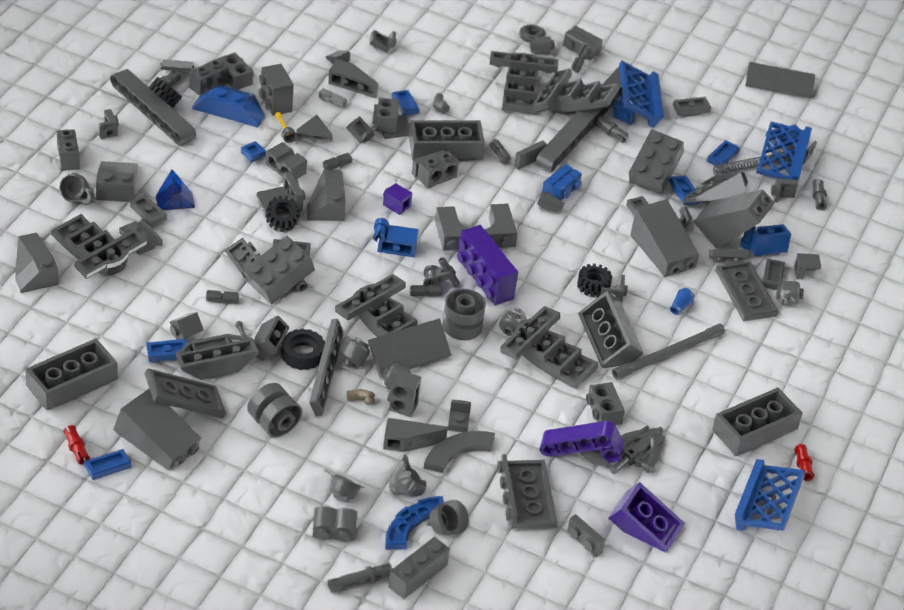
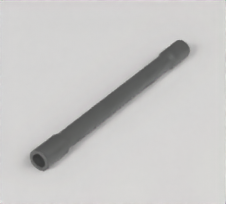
[612,323,725,380]

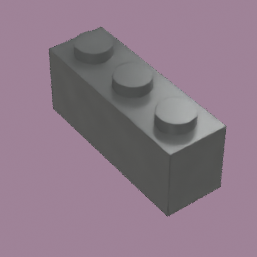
[388,536,450,599]

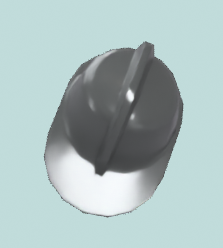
[325,469,365,503]
[426,500,469,536]

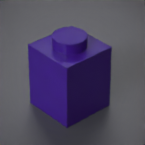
[383,183,413,215]

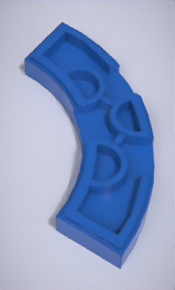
[385,496,444,550]

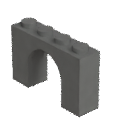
[435,203,517,251]

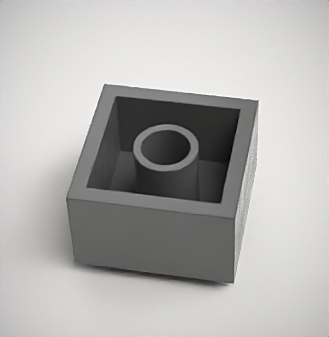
[259,64,294,116]

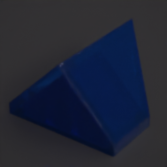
[156,169,195,210]

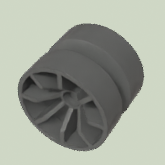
[442,288,486,340]
[247,383,302,438]

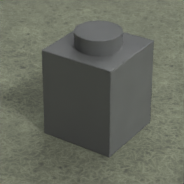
[169,312,204,340]

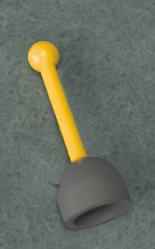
[275,112,297,143]

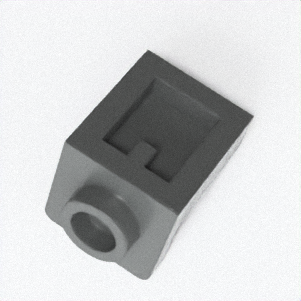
[771,178,798,203]
[448,399,471,432]

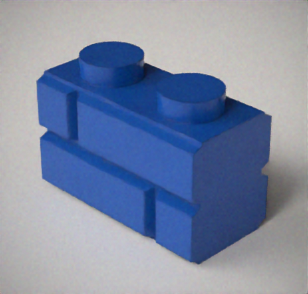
[542,164,582,200]

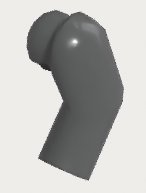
[433,93,450,113]
[679,207,692,227]

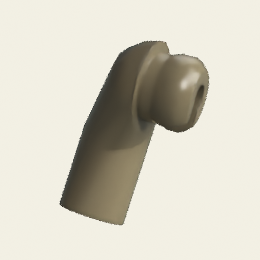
[346,389,375,405]

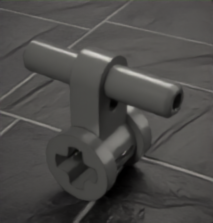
[423,257,460,287]

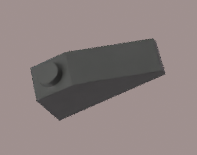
[328,59,379,98]

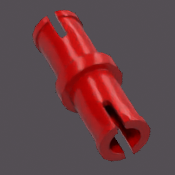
[63,425,90,465]
[794,444,815,481]

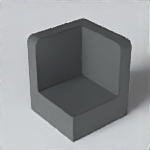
[794,253,821,279]

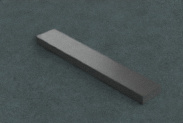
[309,319,344,416]

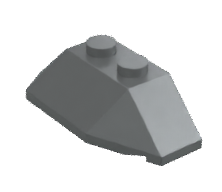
[176,334,259,380]

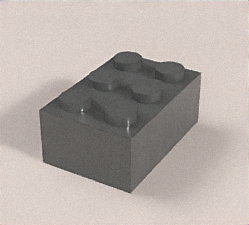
[629,129,684,195]
[243,236,315,304]

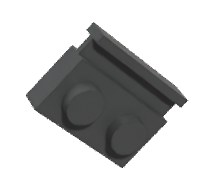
[119,218,163,255]

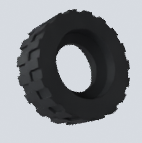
[281,328,325,370]

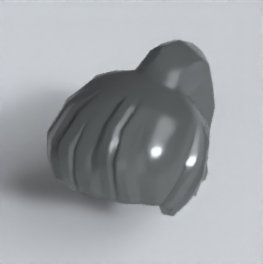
[59,173,94,205]
[389,454,427,497]

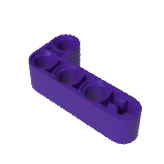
[539,421,624,462]

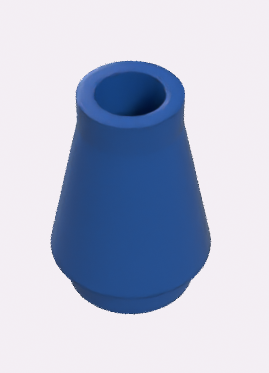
[670,288,694,315]

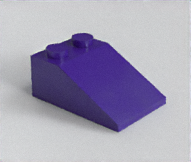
[608,482,685,552]

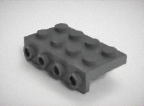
[497,454,557,529]

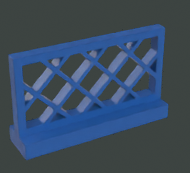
[619,61,664,128]
[756,121,812,180]
[735,459,805,531]

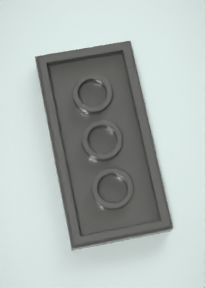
[745,62,815,99]
[715,261,779,321]
[368,318,452,378]
[144,368,226,419]

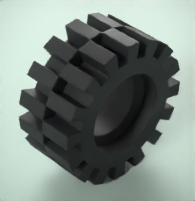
[149,76,182,108]
[265,195,300,232]
[577,263,612,297]

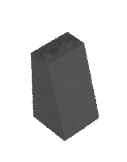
[693,190,775,249]
[630,199,699,277]
[113,389,202,470]

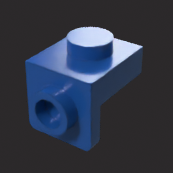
[612,96,635,125]

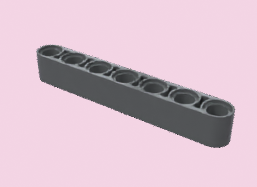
[110,69,196,146]

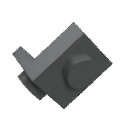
[369,30,397,53]
[99,109,119,139]
[346,116,378,143]

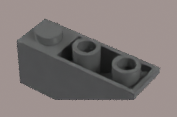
[383,418,448,452]

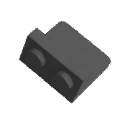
[256,171,306,216]

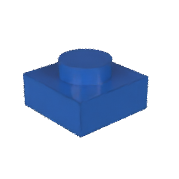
[241,141,266,162]

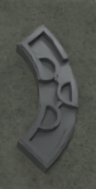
[423,431,495,473]

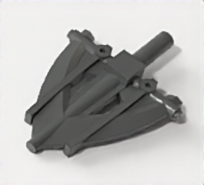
[610,425,666,474]

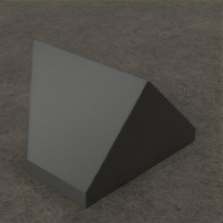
[296,115,333,141]

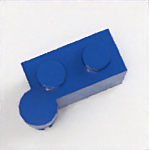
[373,218,419,258]
[740,224,791,256]

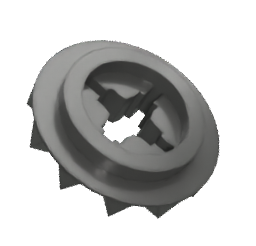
[519,24,546,42]

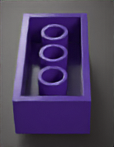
[457,225,518,306]

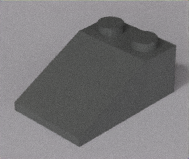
[96,161,138,202]

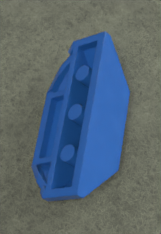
[192,85,265,128]

